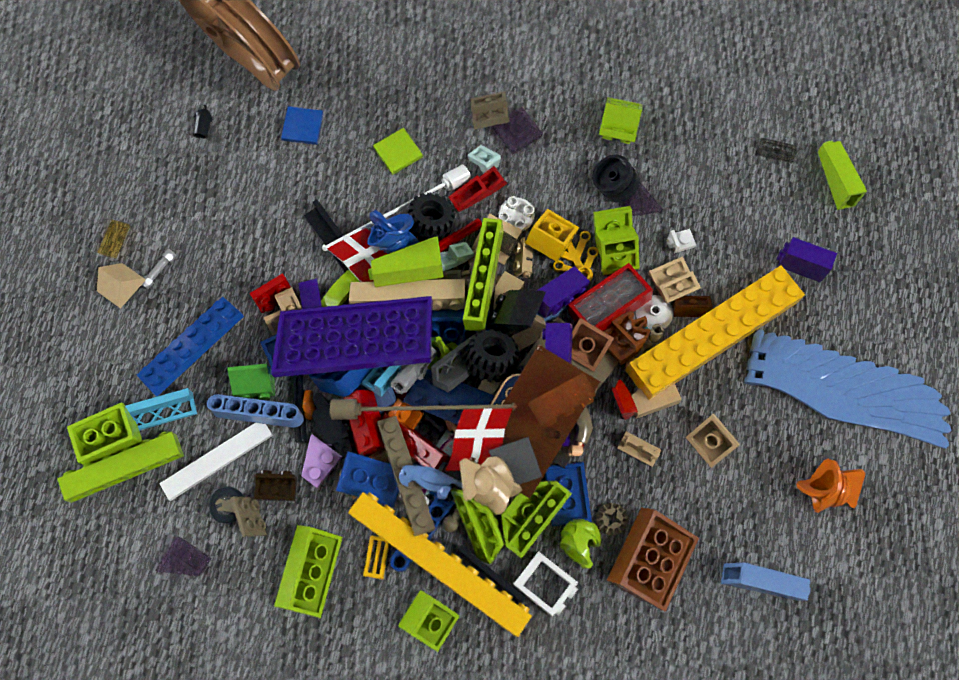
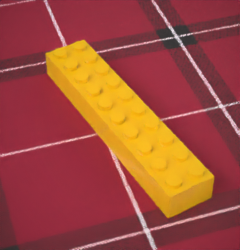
[625,265,805,400]

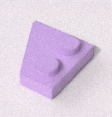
[302,434,342,489]

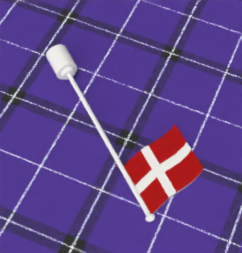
[322,164,471,282]

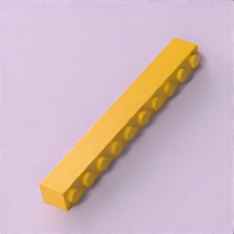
[348,492,532,637]

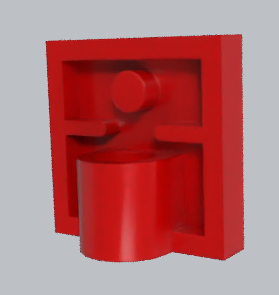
[249,273,291,313]

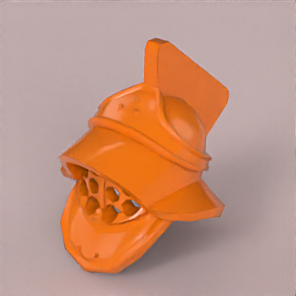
[796,459,865,513]

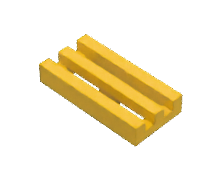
[363,535,390,579]

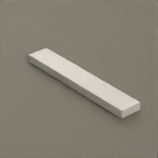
[159,423,273,501]

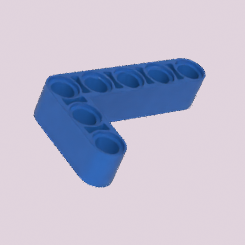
[309,368,374,397]
[390,463,456,572]

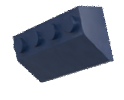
[403,369,495,425]

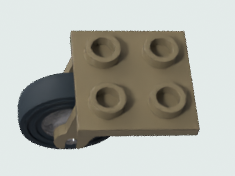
[209,487,267,537]

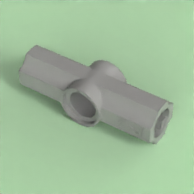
[391,345,436,394]

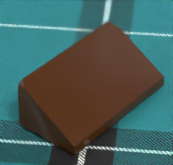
[673,296,713,317]

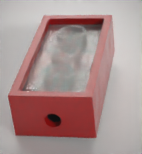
[568,263,653,331]

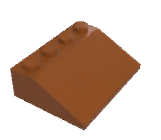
[607,507,699,612]

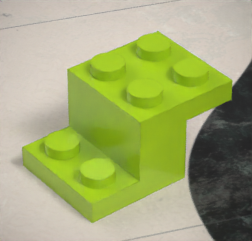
[599,97,643,144]
[593,206,640,275]

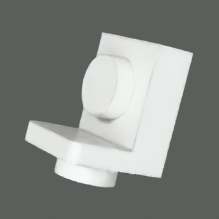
[667,229,696,253]

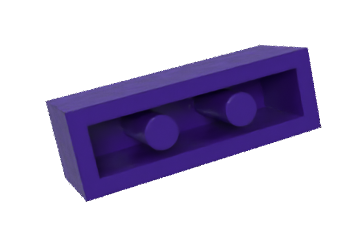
[537,266,590,318]

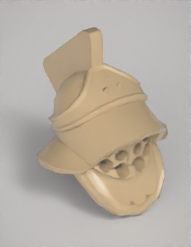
[460,456,522,515]

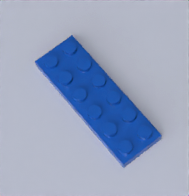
[137,296,244,396]

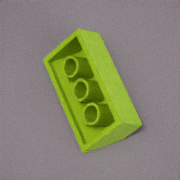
[274,525,343,618]

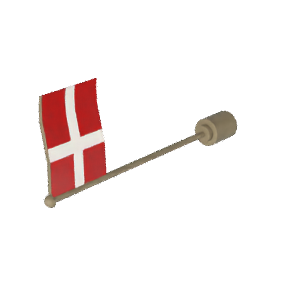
[330,399,517,471]

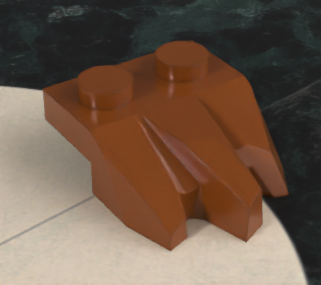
[604,311,651,365]

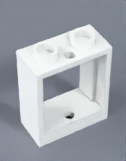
[513,551,578,617]

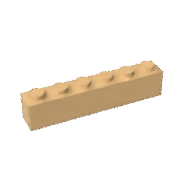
[349,279,467,311]

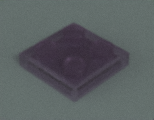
[492,107,543,155]

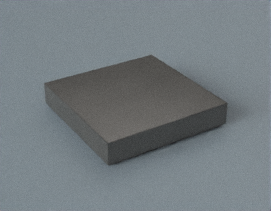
[489,437,542,485]

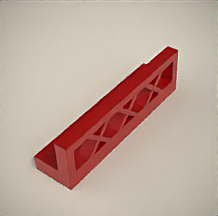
[382,413,451,470]

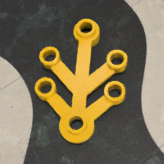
[553,231,599,282]

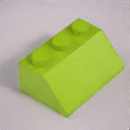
[67,402,143,465]

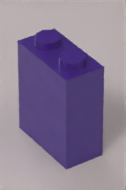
[776,237,837,283]

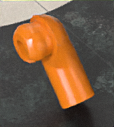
[302,390,316,420]

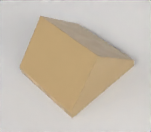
[97,263,146,309]
[686,414,740,468]

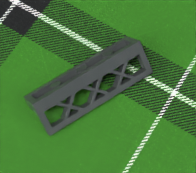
[431,329,487,393]

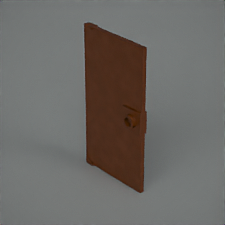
[470,344,600,499]

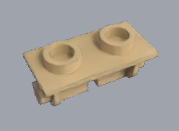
[513,237,533,278]
[617,431,661,467]

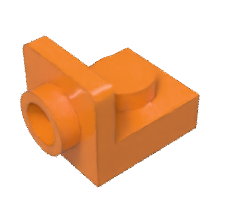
[388,398,424,429]

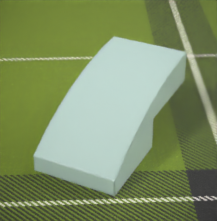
[440,242,474,271]

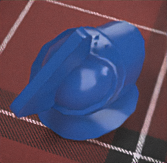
[367,210,420,254]

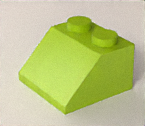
[398,590,460,652]

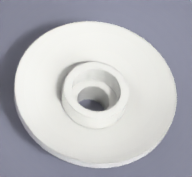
[636,295,673,330]

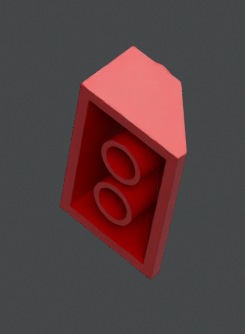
[343,390,385,457]

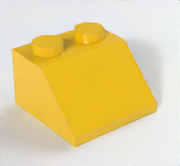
[525,209,579,262]

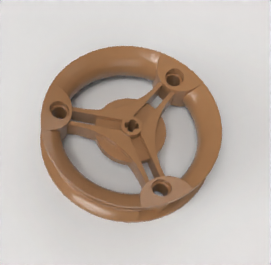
[179,0,300,91]

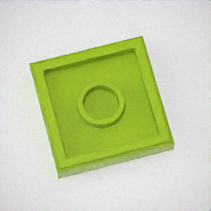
[373,128,423,175]

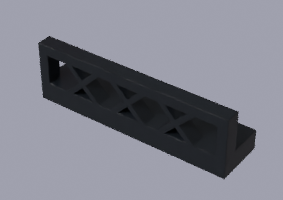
[304,199,349,272]
[455,545,526,605]

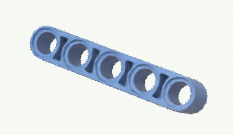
[207,394,304,428]

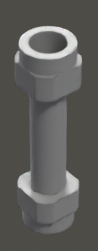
[141,249,177,290]

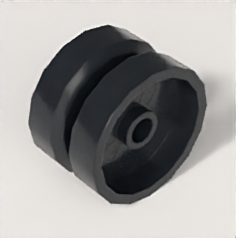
[592,154,640,203]

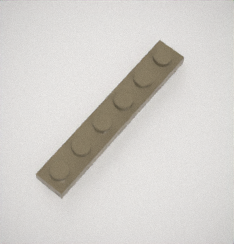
[377,416,435,537]

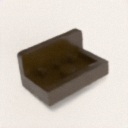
[254,470,297,501]

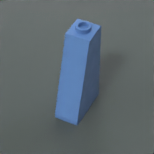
[721,562,810,601]

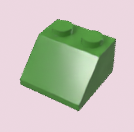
[227,364,275,400]

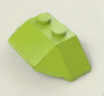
[501,480,572,558]
[450,488,504,564]

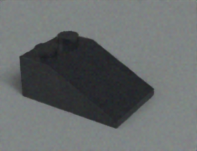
[487,290,546,337]

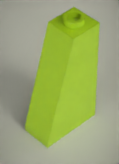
[818,141,867,210]
[368,236,444,287]

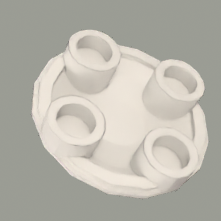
[498,196,535,231]

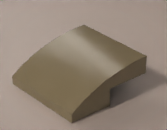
[471,91,509,130]

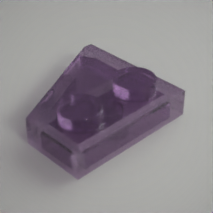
[623,182,662,217]

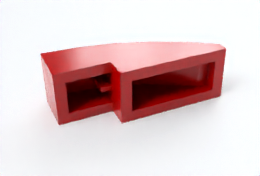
[449,166,508,212]

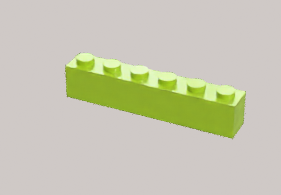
[463,218,504,332]
[57,431,184,503]

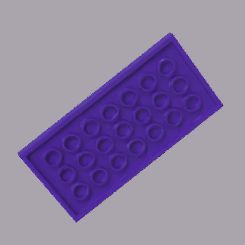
[271,296,433,377]

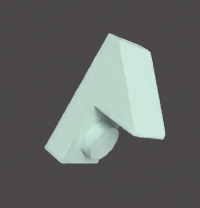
[467,145,501,174]

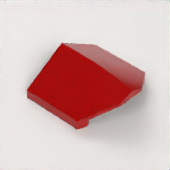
[612,380,638,420]

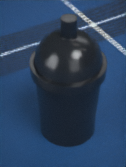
[193,105,213,139]

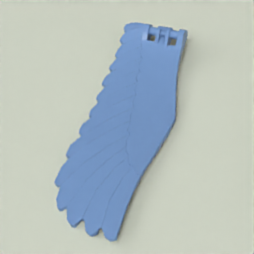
[744,330,952,449]

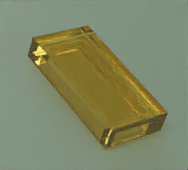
[98,220,130,259]

